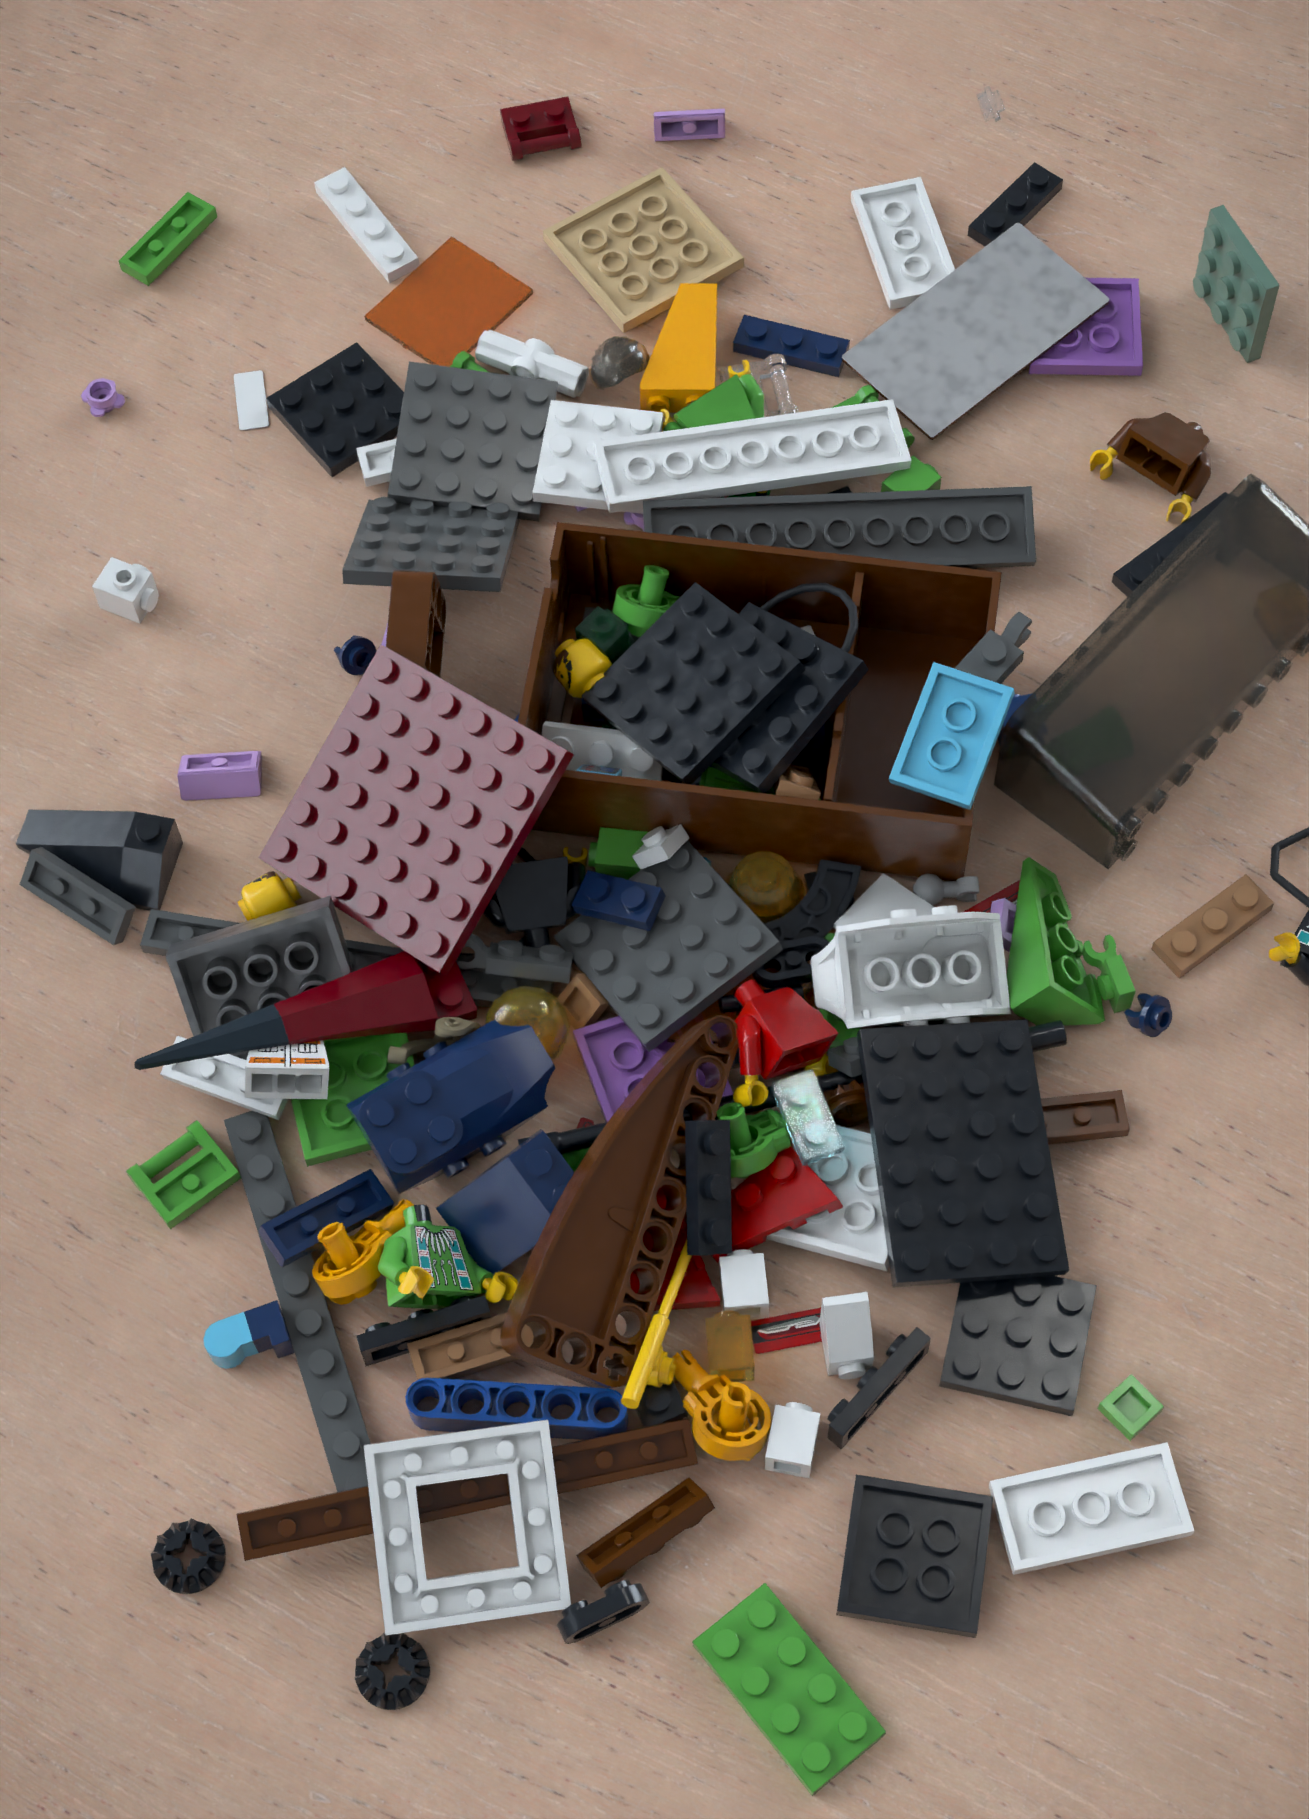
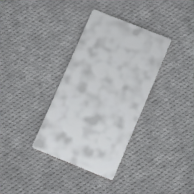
[842,223,1109,440]

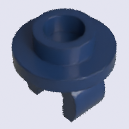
[334,635,377,675]
[1124,993,1172,1037]

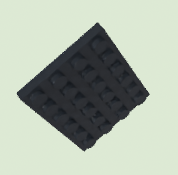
[857,1019,1069,1288]

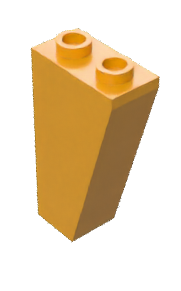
[640,283,717,413]

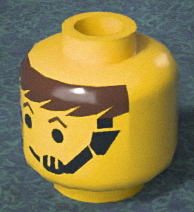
[552,638,612,698]
[237,871,302,921]

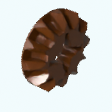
[816,1080,869,1128]

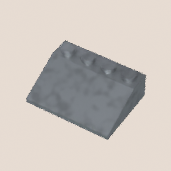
[166,896,354,1060]

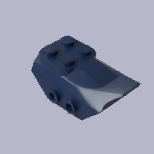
[346,1019,555,1194]

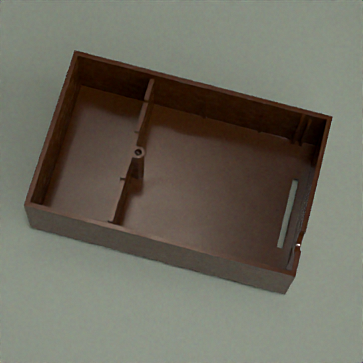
[518,522,1002,881]

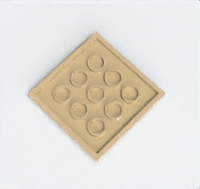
[543,167,744,333]

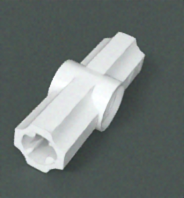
[475,329,589,398]

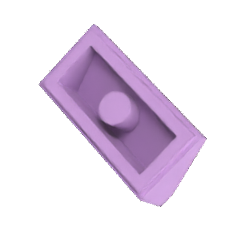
[654,109,725,141]
[177,751,262,801]

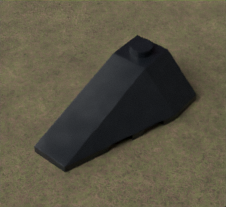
[16,809,183,911]

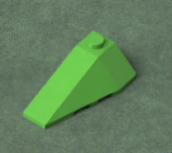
[1007,857,1105,1026]

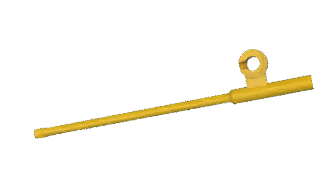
[621,1239,692,1409]

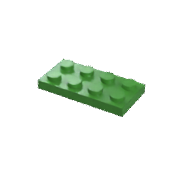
[692,1583,886,1796]

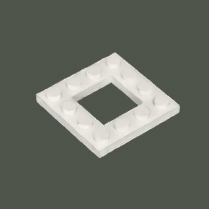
[364,1420,571,1635]

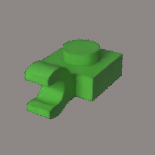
[1082,935,1136,1013]

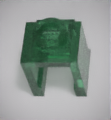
[575,606,632,665]

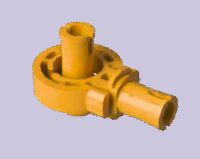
[312,1199,414,1305]
[671,1349,771,1461]

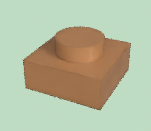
[554,973,609,1030]

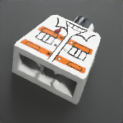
[245,1040,329,1099]

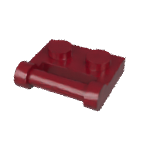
[500,96,582,161]

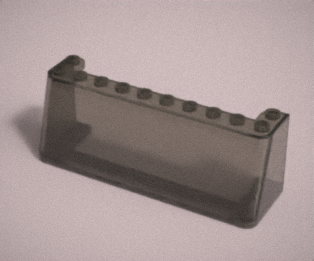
[994,474,1309,869]

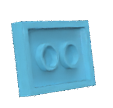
[889,662,1015,810]

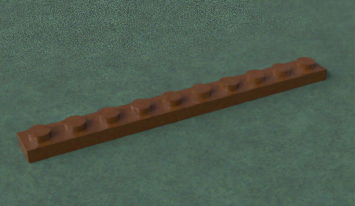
[236,1418,698,1561]

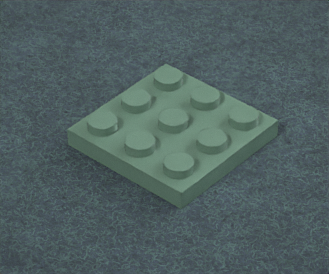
[1193,205,1280,363]

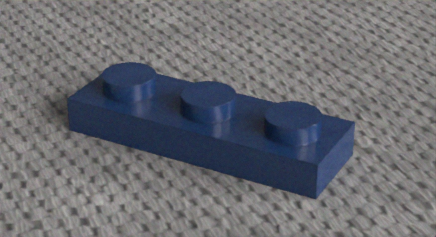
[733,315,850,377]
[258,1169,394,1268]

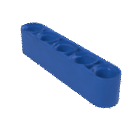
[405,1378,628,1440]

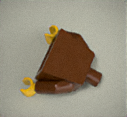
[1090,412,1211,525]

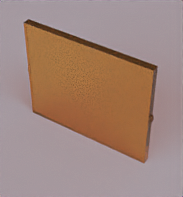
[364,236,533,367]

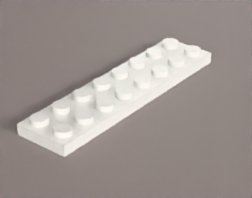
[594,399,911,513]

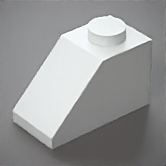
[819,1292,874,1379]

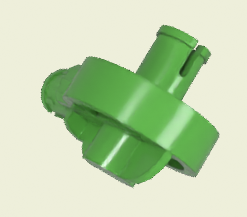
[612,565,680,637]
[717,1097,823,1179]

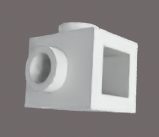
[92,557,159,624]

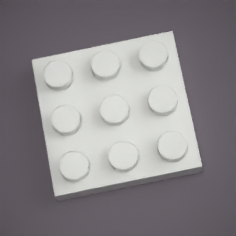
[533,400,663,514]
[766,1122,889,1271]

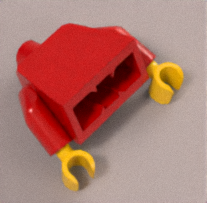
[733,979,839,1107]

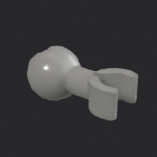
[913,873,979,905]

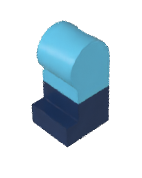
[203,1300,295,1369]

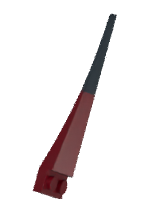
[134,951,478,1070]

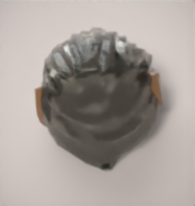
[589,336,650,390]

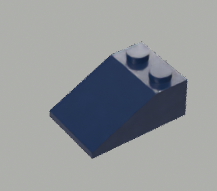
[436,1129,574,1275]

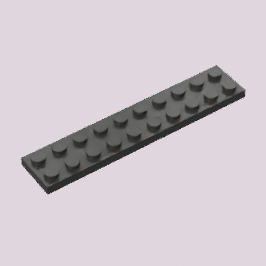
[643,486,1036,568]

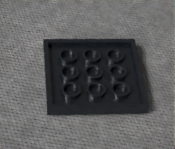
[581,582,805,785]
[711,602,869,794]

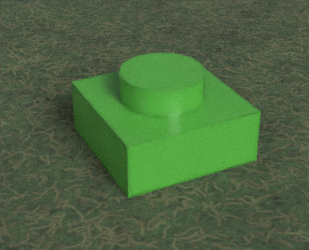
[1097,1374,1164,1441]

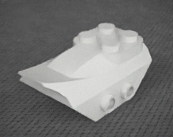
[811,905,1011,1029]

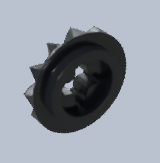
[151,1518,226,1594]
[355,1633,430,1710]

